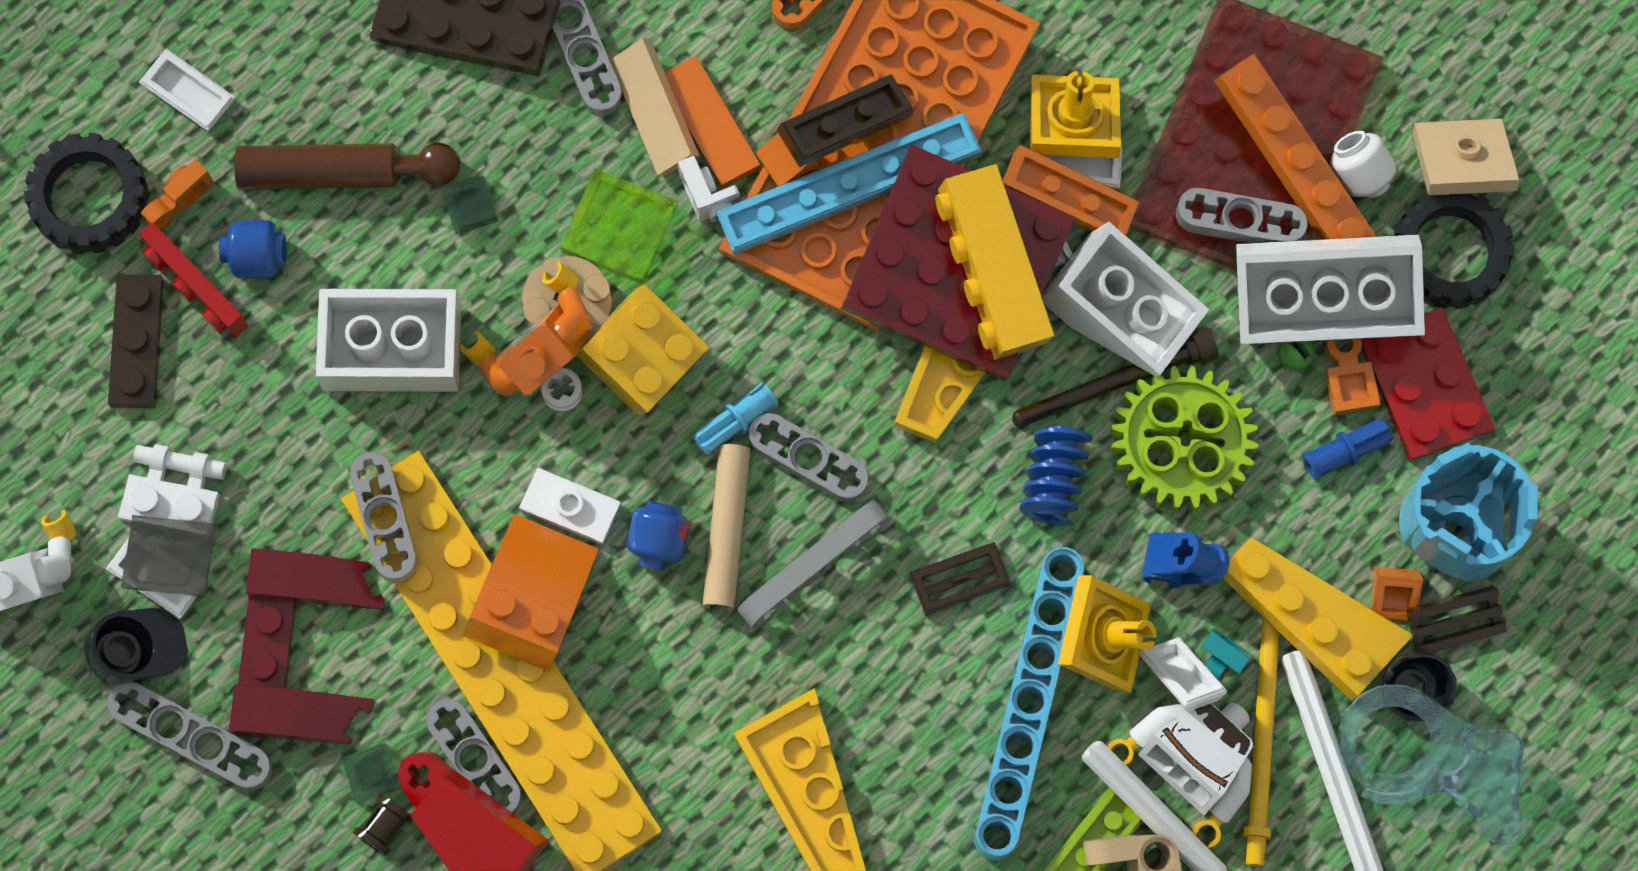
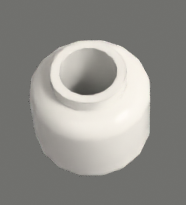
[1330,131,1397,199]

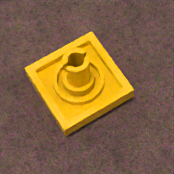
[1030,71,1121,158]
[1058,575,1157,693]

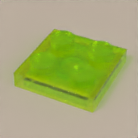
[560,169,678,285]

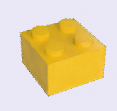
[576,284,709,416]

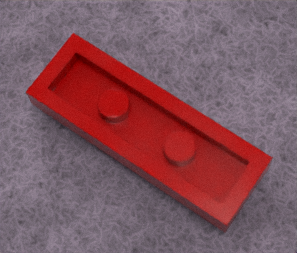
[139,222,248,338]

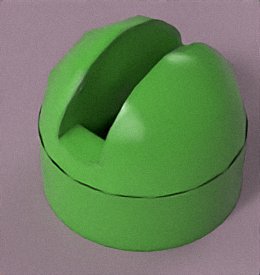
[1278,341,1315,371]

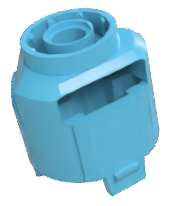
[1399,442,1538,583]

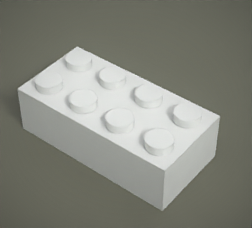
[1236,235,1425,344]

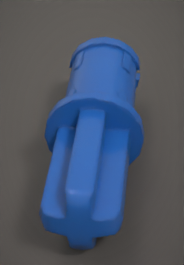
[1302,419,1393,480]

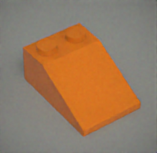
[463,514,599,671]

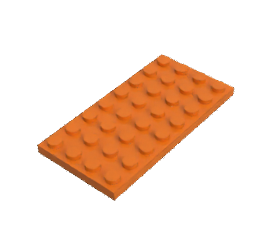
[719,0,1040,332]

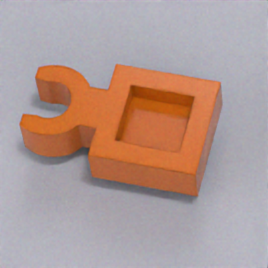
[141,159,214,231]
[1324,338,1381,416]

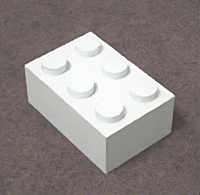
[316,289,461,392]

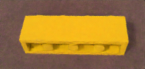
[935,164,1054,360]

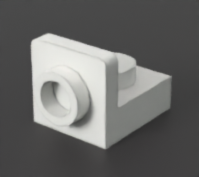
[678,156,740,222]

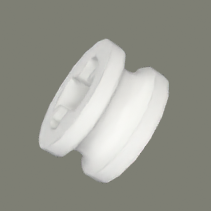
[541,368,583,411]

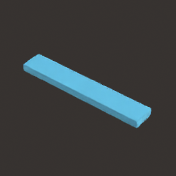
[716,113,982,255]

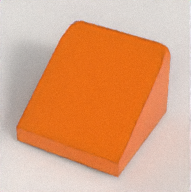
[756,134,817,187]
[1372,566,1423,622]

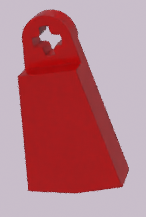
[398,751,549,871]

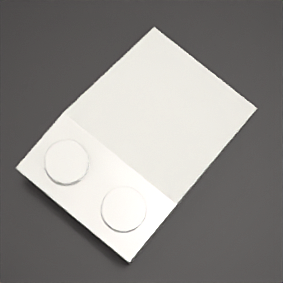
[1042,221,1209,377]

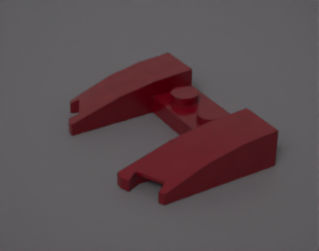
[229,548,385,744]

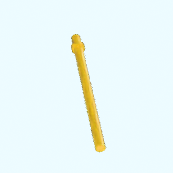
[1243,616,1280,867]

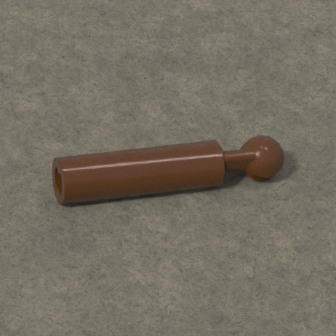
[234,142,460,190]

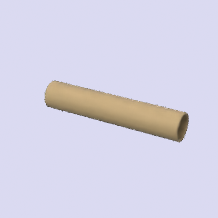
[702,444,751,611]

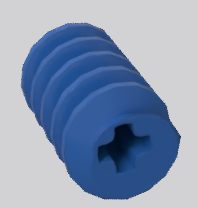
[1019,426,1093,526]

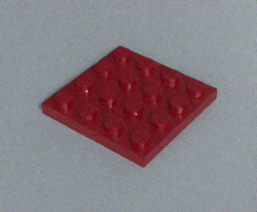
[840,144,1075,381]

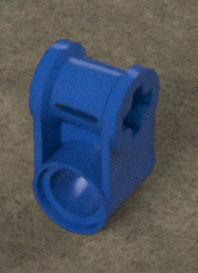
[1141,532,1230,588]

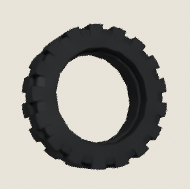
[24,133,149,254]
[1394,193,1515,309]

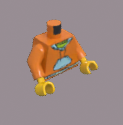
[459,261,591,397]

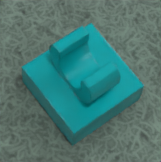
[1201,628,1252,679]

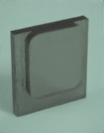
[121,515,216,597]

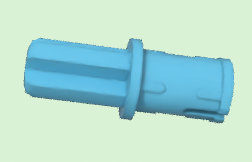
[693,382,778,454]

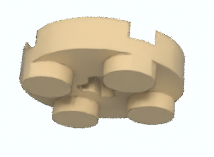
[522,256,612,334]

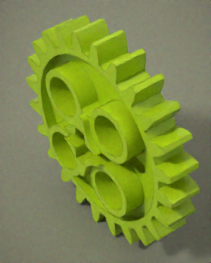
[1110,366,1259,513]

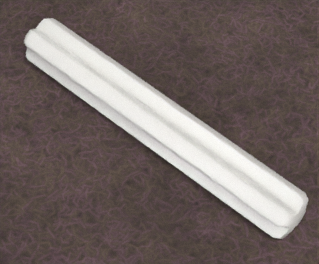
[1082,741,1227,871]

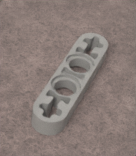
[553,0,622,116]
[737,500,890,629]
[107,682,272,790]

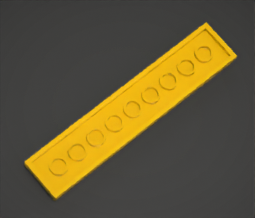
[341,450,662,871]

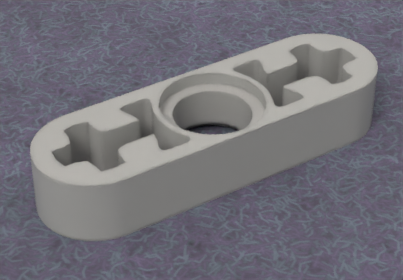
[1176,188,1307,243]
[749,413,868,502]
[350,452,418,583]
[426,699,522,814]

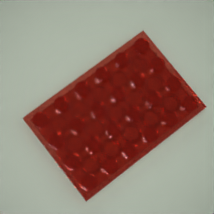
[1129,0,1384,271]

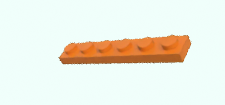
[1214,54,1377,240]

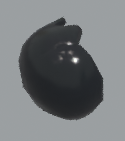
[1381,651,1457,721]

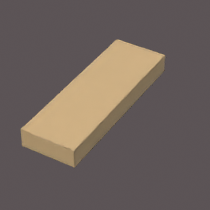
[610,38,699,176]

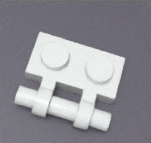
[118,444,227,538]

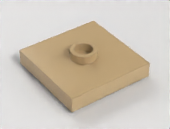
[1413,119,1519,196]

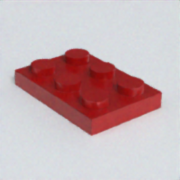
[1360,307,1495,462]

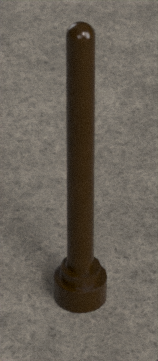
[1012,326,1219,427]

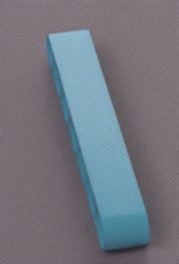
[974,547,1084,861]

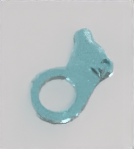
[1338,684,1525,845]

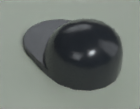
[84,608,188,684]

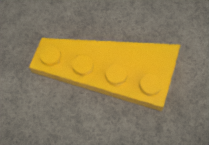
[893,346,985,443]
[1223,537,1413,701]
[734,688,866,871]

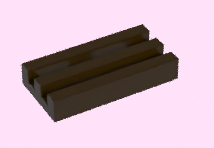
[909,542,1011,616]
[1406,585,1507,653]

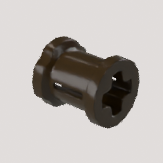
[352,794,413,857]

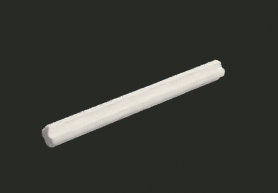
[1281,650,1384,871]

